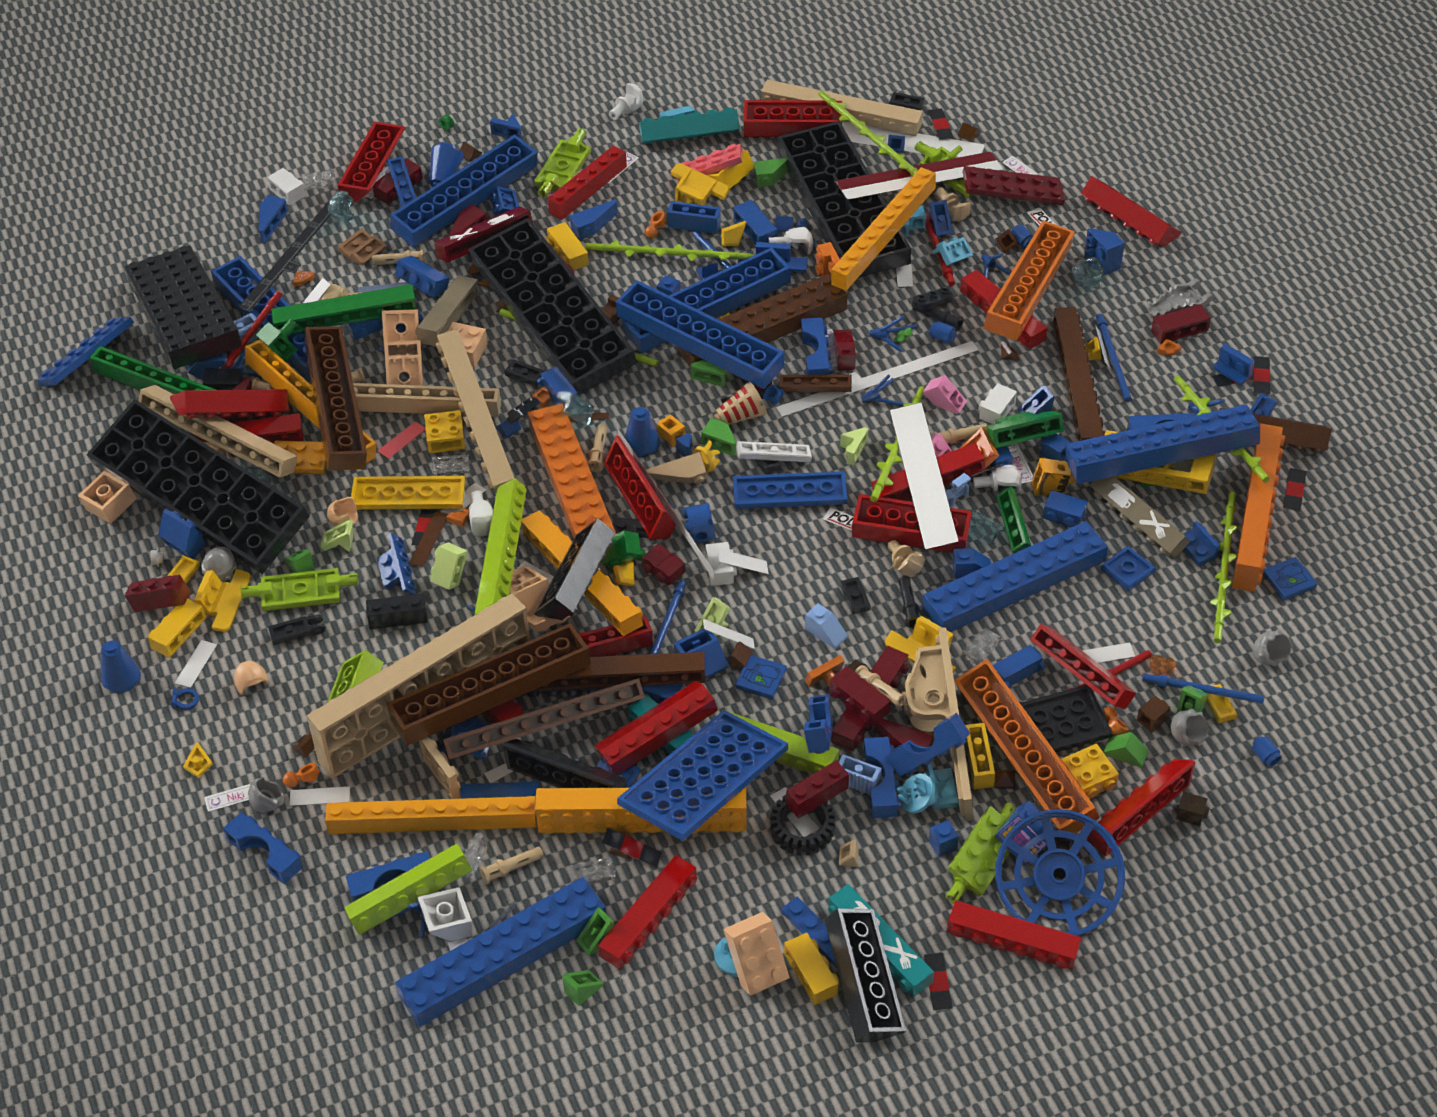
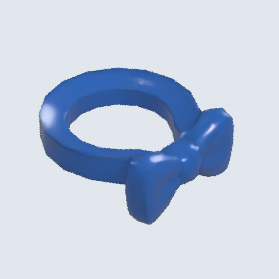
[171,688,199,710]

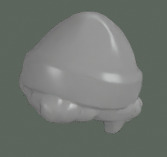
[202,547,237,582]
[1253,629,1292,667]
[1171,709,1209,746]
[248,777,284,813]

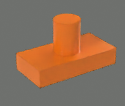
[805,655,845,687]

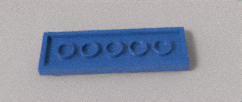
[37,317,134,386]
[733,471,848,509]

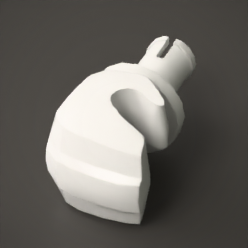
[609,83,643,120]
[769,227,813,254]
[973,465,1022,493]
[469,491,493,536]

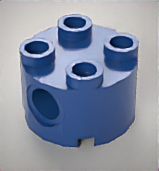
[683,503,716,544]

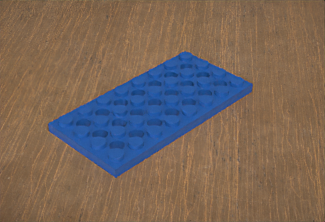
[617,710,788,841]

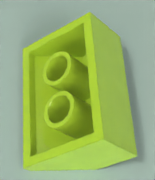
[327,650,384,703]

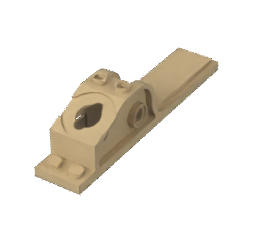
[902,628,974,821]

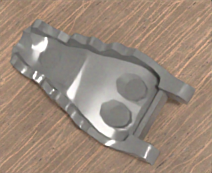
[1147,279,1214,317]

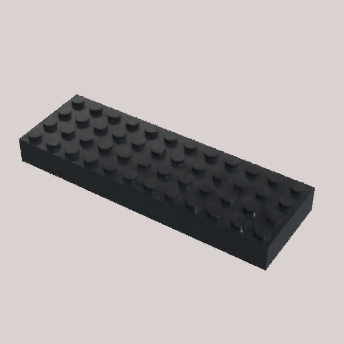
[778,121,911,278]
[468,218,637,395]
[86,399,310,575]

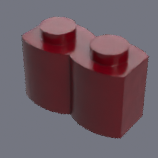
[641,544,686,585]

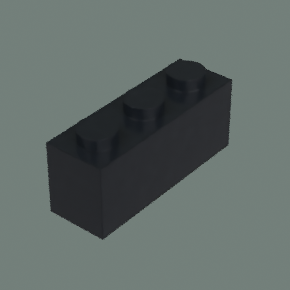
[366,593,428,630]

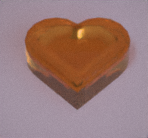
[1149,655,1176,676]

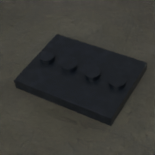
[1020,685,1112,753]

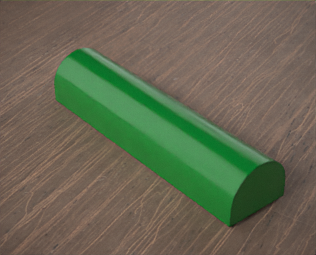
[996,486,1031,554]

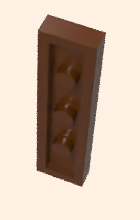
[779,374,852,392]

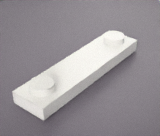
[736,441,812,462]

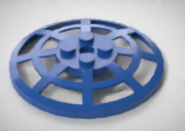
[995,809,1125,936]

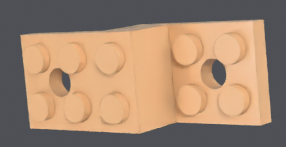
[382,309,423,386]
[509,565,571,632]

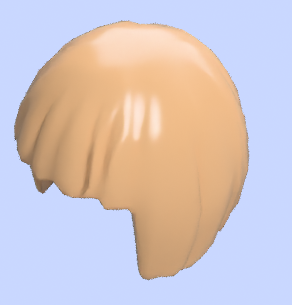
[327,497,358,527]
[234,661,268,695]

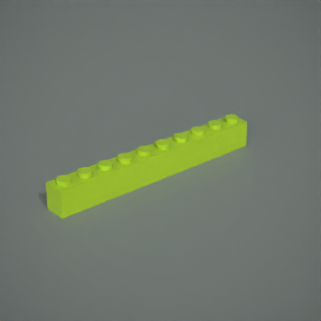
[474,478,527,615]

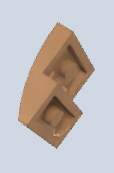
[338,228,387,265]

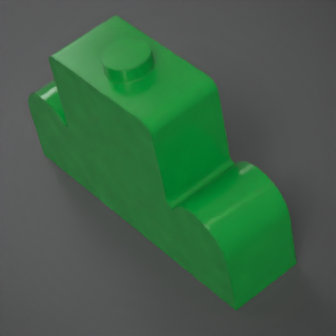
[987,411,1065,448]

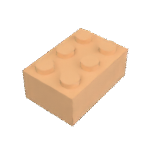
[723,912,790,996]

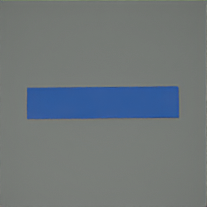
[461,781,539,798]

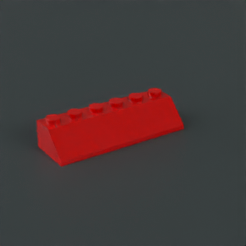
[744,100,842,137]
[338,121,405,203]
[1081,176,1182,247]
[170,389,289,418]
[604,436,676,540]
[852,494,972,553]
[594,681,718,774]
[1087,759,1196,857]

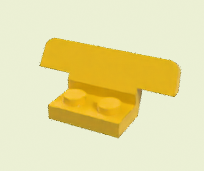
[671,163,729,206]
[194,569,251,632]
[885,616,956,673]

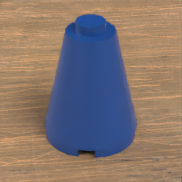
[430,142,464,187]
[624,407,660,458]
[101,641,141,693]

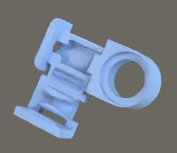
[945,473,971,508]

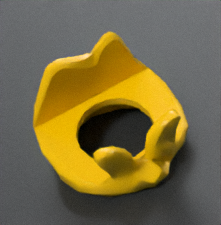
[693,441,720,473]

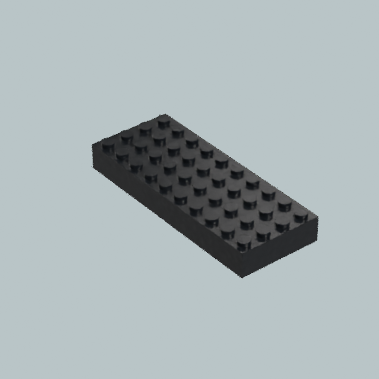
[124,245,243,369]

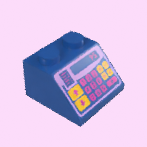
[995,801,1058,865]

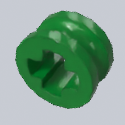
[439,114,455,131]

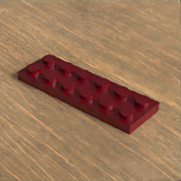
[962,166,1065,205]

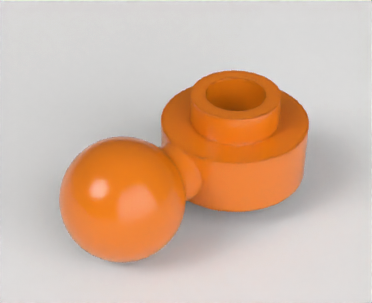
[645,210,667,239]
[1102,707,1129,736]
[283,763,320,788]

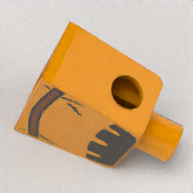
[1031,458,1076,496]

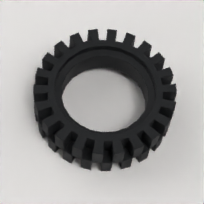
[770,795,835,855]

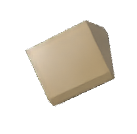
[839,839,859,867]

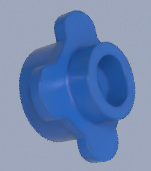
[763,385,784,405]

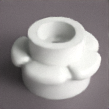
[150,548,163,567]

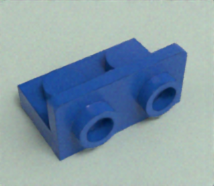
[490,186,519,216]
[1213,344,1254,385]
[1183,521,1220,567]

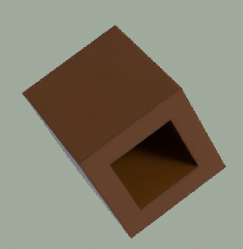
[1137,696,1170,732]

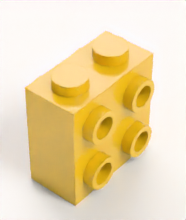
[424,410,465,454]
[1061,743,1119,799]

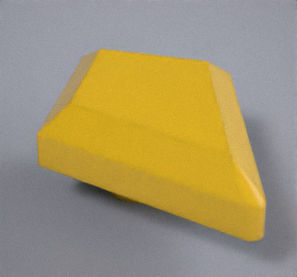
[722,221,746,246]
[613,561,635,587]
[183,742,213,778]

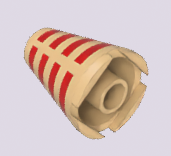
[714,382,767,425]

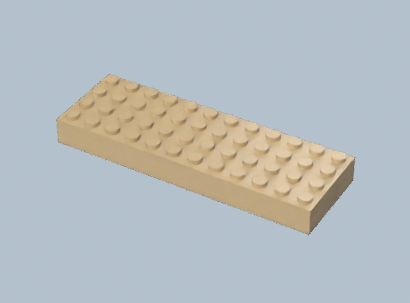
[307,593,530,779]

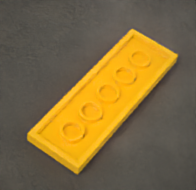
[351,476,466,510]

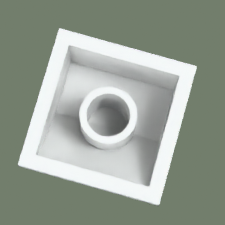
[418,887,472,941]

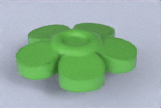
[894,328,912,342]

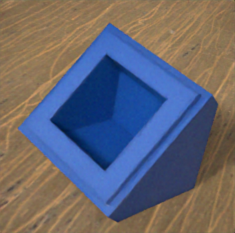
[888,135,905,153]
[775,216,793,232]
[496,420,521,438]
[676,433,692,457]

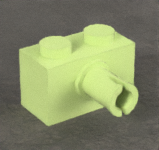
[430,542,467,590]

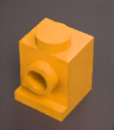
[657,414,685,447]

